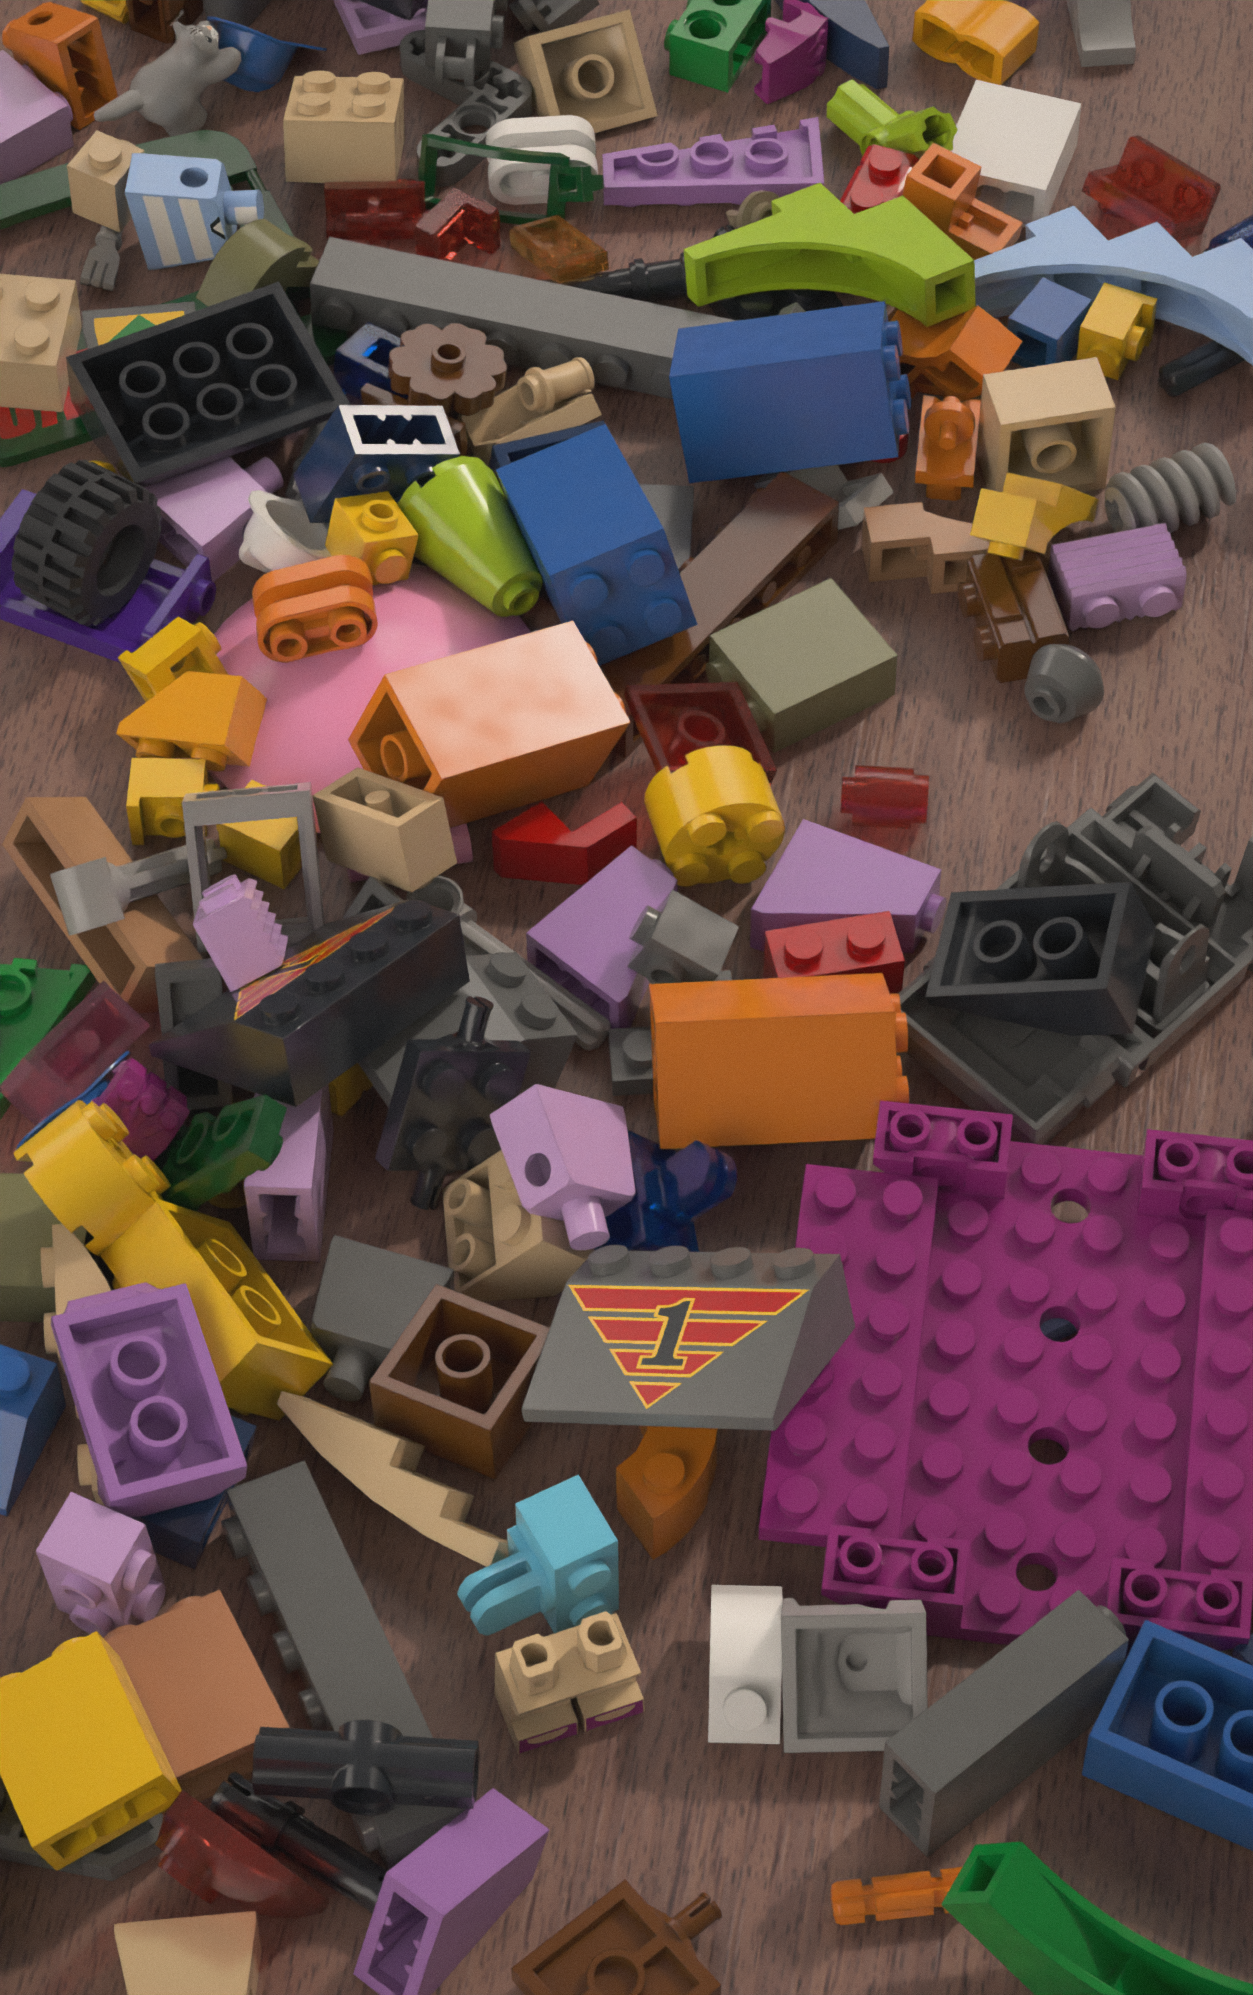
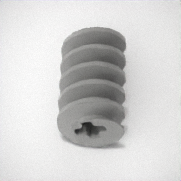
[1105,442,1236,533]

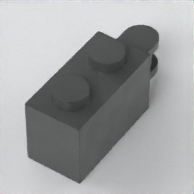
[425,0,508,86]

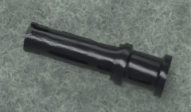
[542,252,694,303]

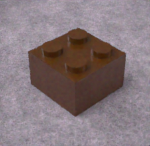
[369,1284,550,1479]

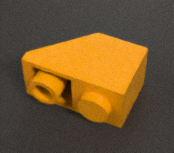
[116,671,267,771]

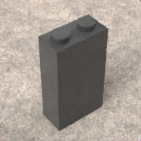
[879,1590,1129,1858]

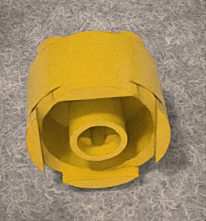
[644,746,785,887]
[14,1100,171,1257]

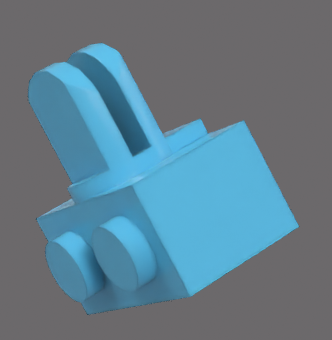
[457,1475,619,1636]

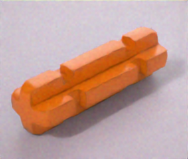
[830,1867,962,1925]

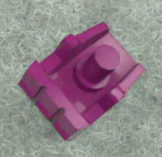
[754,0,828,104]
[91,1057,190,1161]

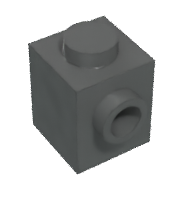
[627,890,739,984]

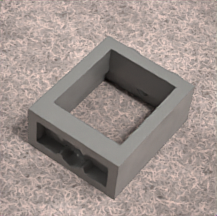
[182,782,325,953]

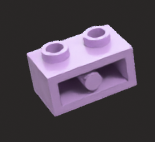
[36,1492,166,1637]

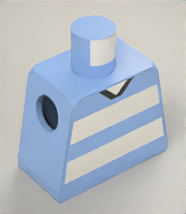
[125,153,264,270]

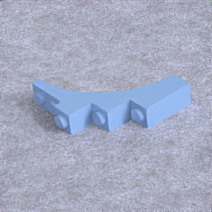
[964,206,1253,366]

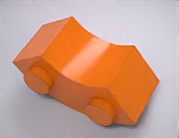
[888,305,1022,401]
[616,1426,718,1560]

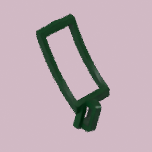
[417,134,605,228]

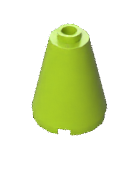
[397,456,543,617]

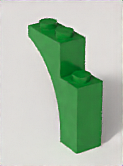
[941,1842,1253,1995]

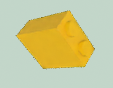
[0,1631,186,1871]

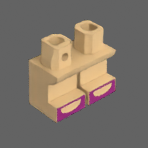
[494,1611,645,1754]

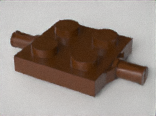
[511,1879,722,1995]

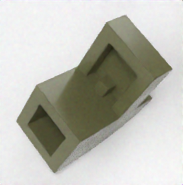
[196,219,319,306]

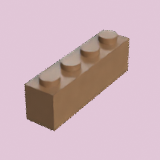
[2,797,203,1014]

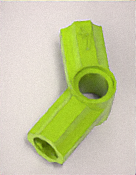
[826,79,958,159]

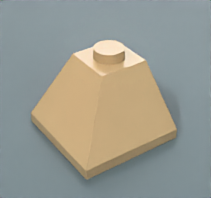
[513,9,658,133]

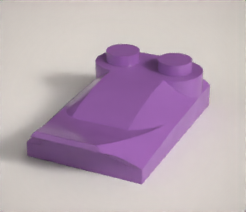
[51,1282,247,1517]

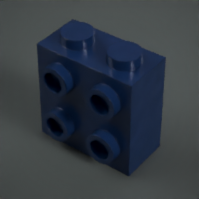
[294,405,460,523]

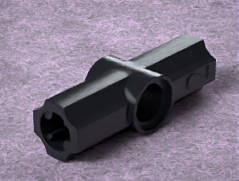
[252,1719,480,1816]

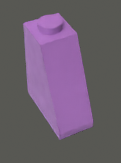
[750,819,946,953]
[526,845,677,1029]
[353,1788,549,1995]

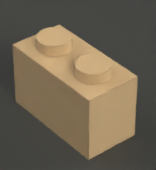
[312,767,457,892]

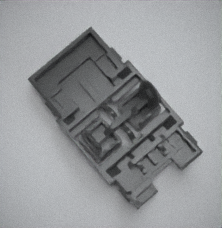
[899,773,1253,1145]

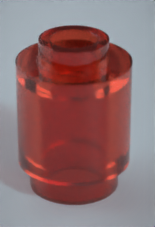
[840,765,929,829]

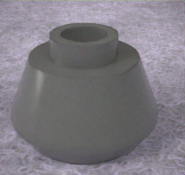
[1024,644,1104,723]

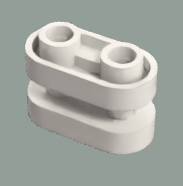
[486,115,598,205]

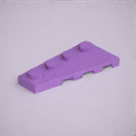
[602,117,824,207]

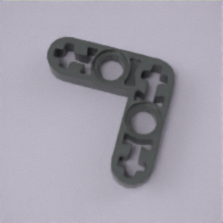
[399,30,533,187]

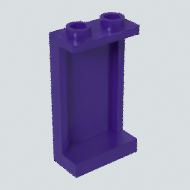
[0,489,216,663]

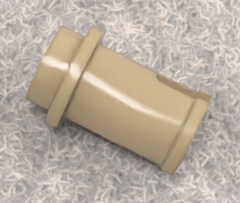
[517,357,595,413]

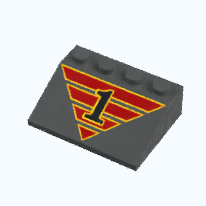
[521,1245,855,1431]

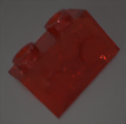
[1081,135,1221,241]

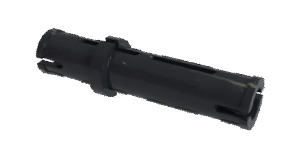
[210,1771,388,1914]

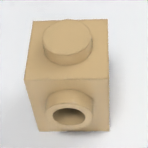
[67,130,145,233]

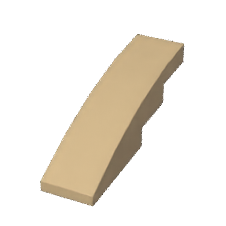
[277,1391,508,1567]

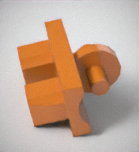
[915,395,981,501]

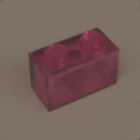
[0,980,150,1126]

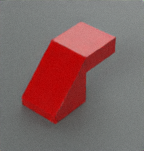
[492,801,637,885]

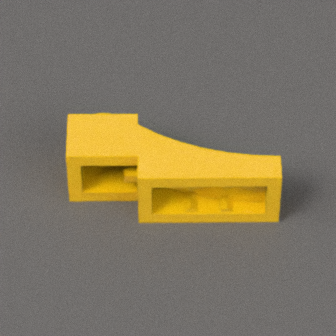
[970,473,1099,561]

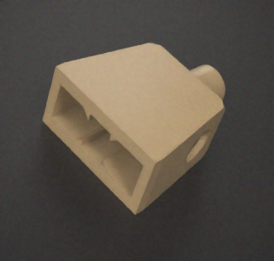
[114,1911,262,1995]

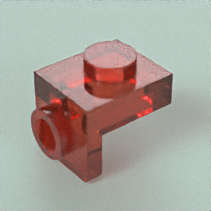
[413,188,501,261]

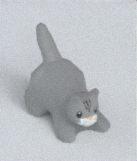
[94,21,241,136]

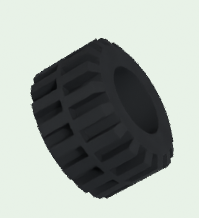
[12,460,161,626]

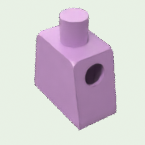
[144,457,284,582]
[490,1084,635,1250]

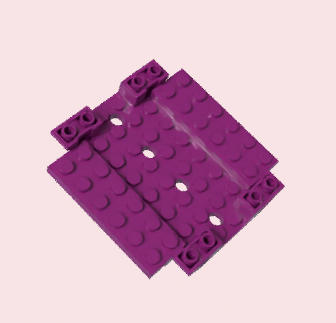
[759,1100,1253,1659]

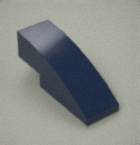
[775,0,889,89]

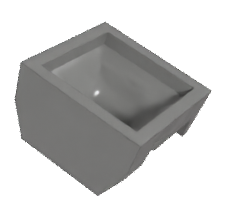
[781,1598,928,1753]

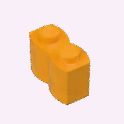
[912,0,1040,85]

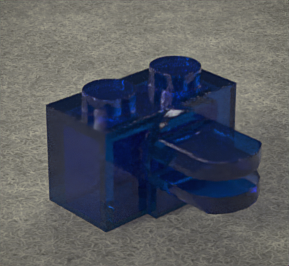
[594,1129,737,1252]

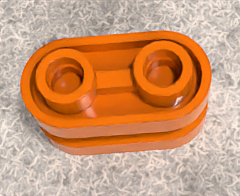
[252,555,378,663]

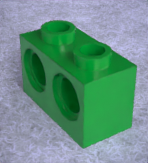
[664,0,771,93]

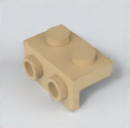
[458,384,602,467]

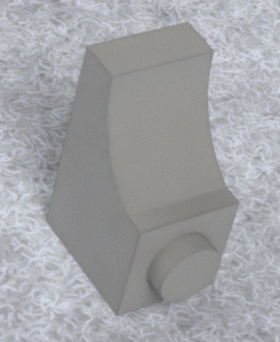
[1066,0,1136,67]

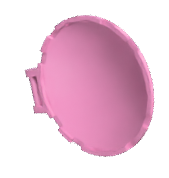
[207,564,531,883]

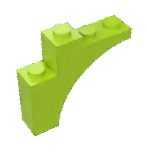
[683,183,976,327]

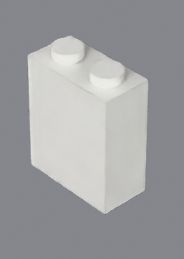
[951,80,1081,227]

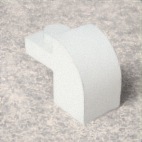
[708,1585,783,1744]

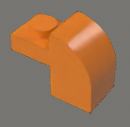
[902,143,1023,260]

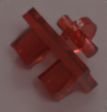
[324,179,427,245]

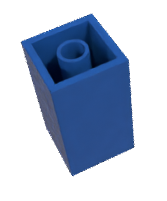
[669,301,911,484]
[496,424,698,666]

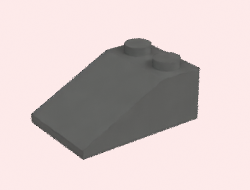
[358,952,578,1107]

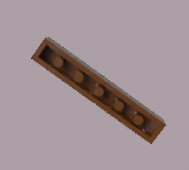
[599,472,839,759]

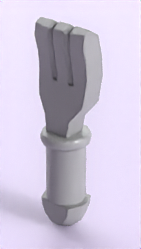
[80,225,124,291]

